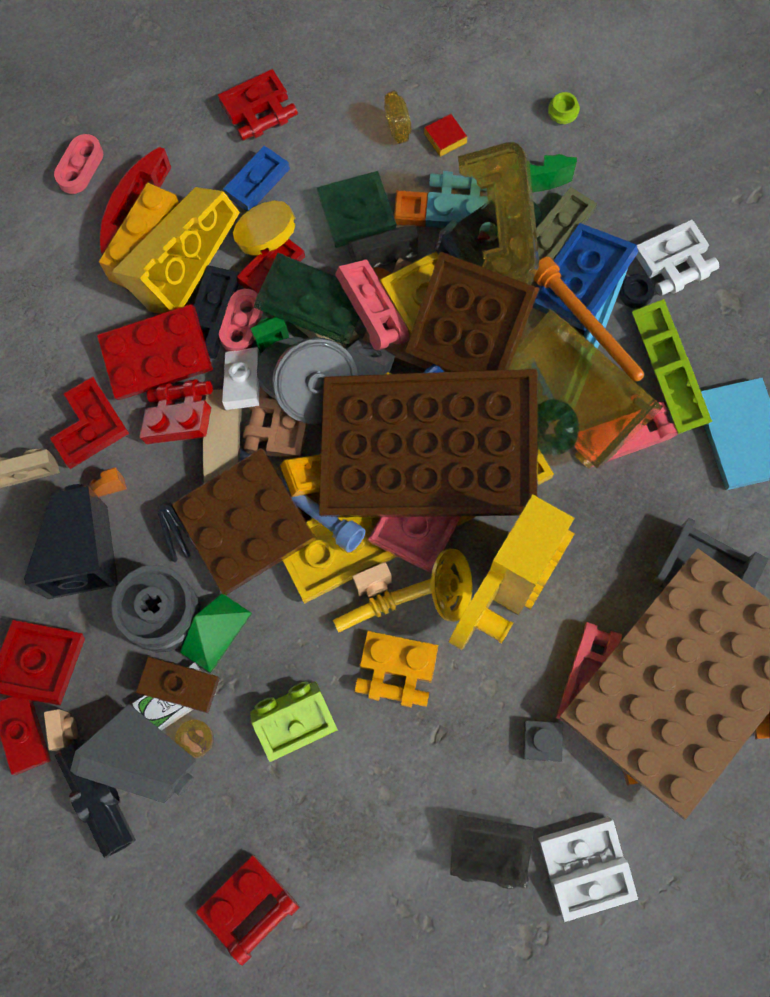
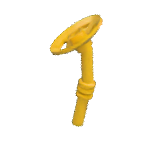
[333,549,472,633]

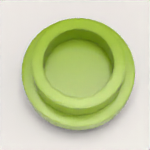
[548,92,580,124]

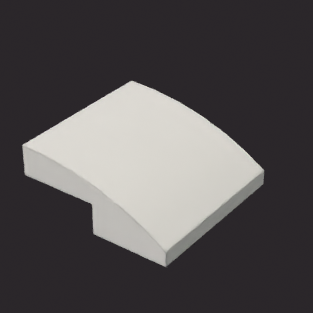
[537,816,638,922]

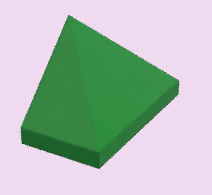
[180,594,252,673]

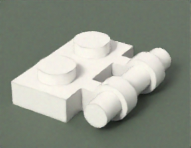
[636,220,719,296]

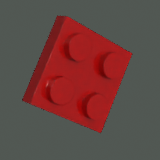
[0,620,85,706]

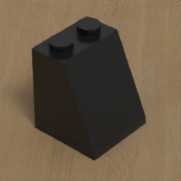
[24,484,118,600]

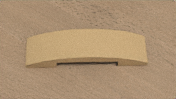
[203,389,242,484]

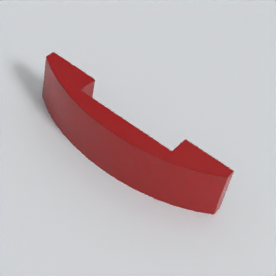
[100,147,171,255]

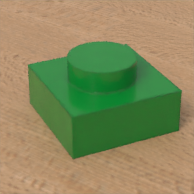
[250,315,289,353]

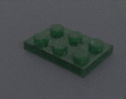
[253,253,359,346]

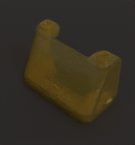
[458,142,539,285]
[509,309,663,469]

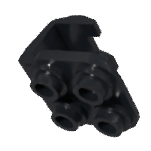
[434,200,521,271]

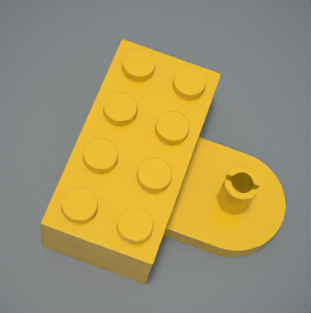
[449,495,575,650]

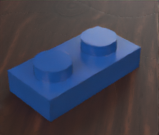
[223,145,290,211]

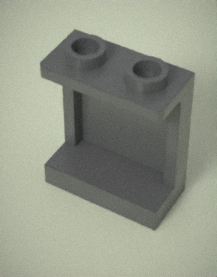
[650,518,769,592]

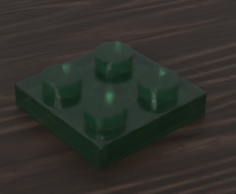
[317,171,397,248]

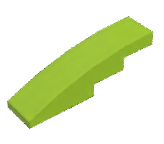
[632,299,712,434]

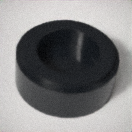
[619,274,655,309]

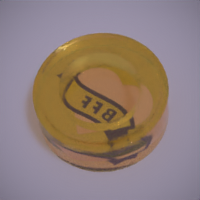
[175,720,214,758]

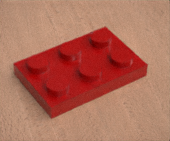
[97,304,213,401]

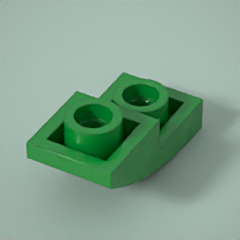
[508,154,577,193]

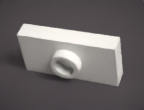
[222,347,260,410]

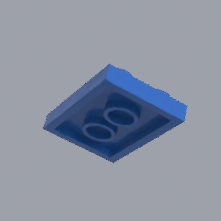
[532,223,638,331]

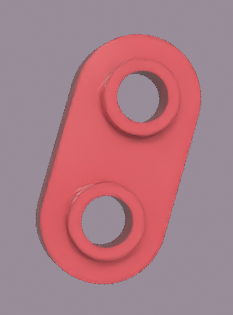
[54,134,103,194]
[219,289,263,351]

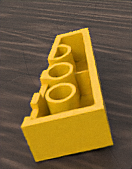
[112,187,240,314]

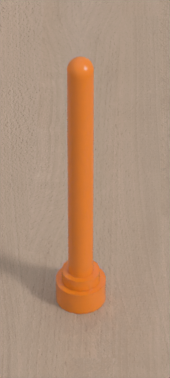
[530,257,644,381]

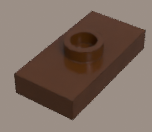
[136,657,220,714]

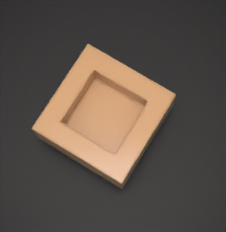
[352,562,392,597]
[44,709,78,752]

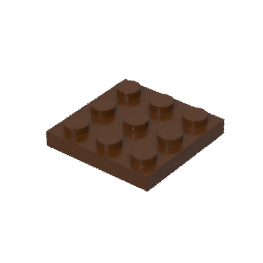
[405,252,539,372]
[172,448,316,595]

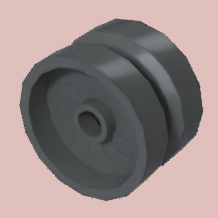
[112,565,201,653]

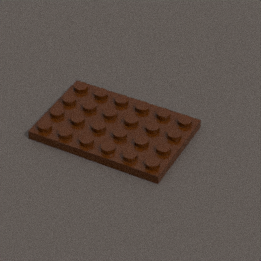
[319,369,538,518]

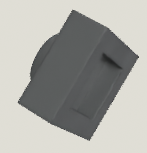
[523,721,563,762]

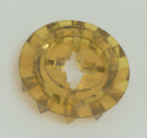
[384,90,411,144]

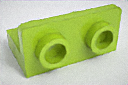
[250,681,338,762]

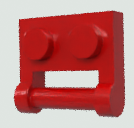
[196,855,300,966]

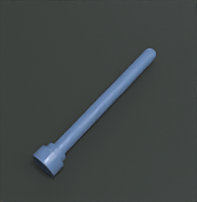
[240,448,365,552]

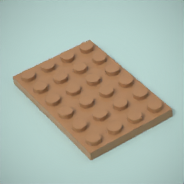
[560,548,770,820]

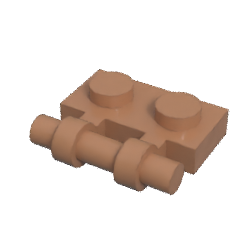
[243,386,308,459]

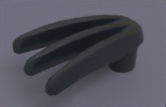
[157,501,197,562]

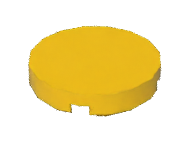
[233,200,296,255]

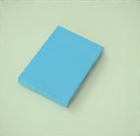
[701,378,770,490]

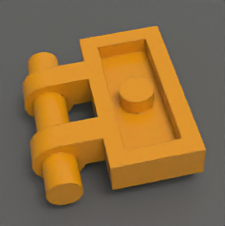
[355,631,439,708]

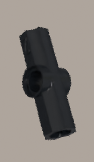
[55,739,136,858]

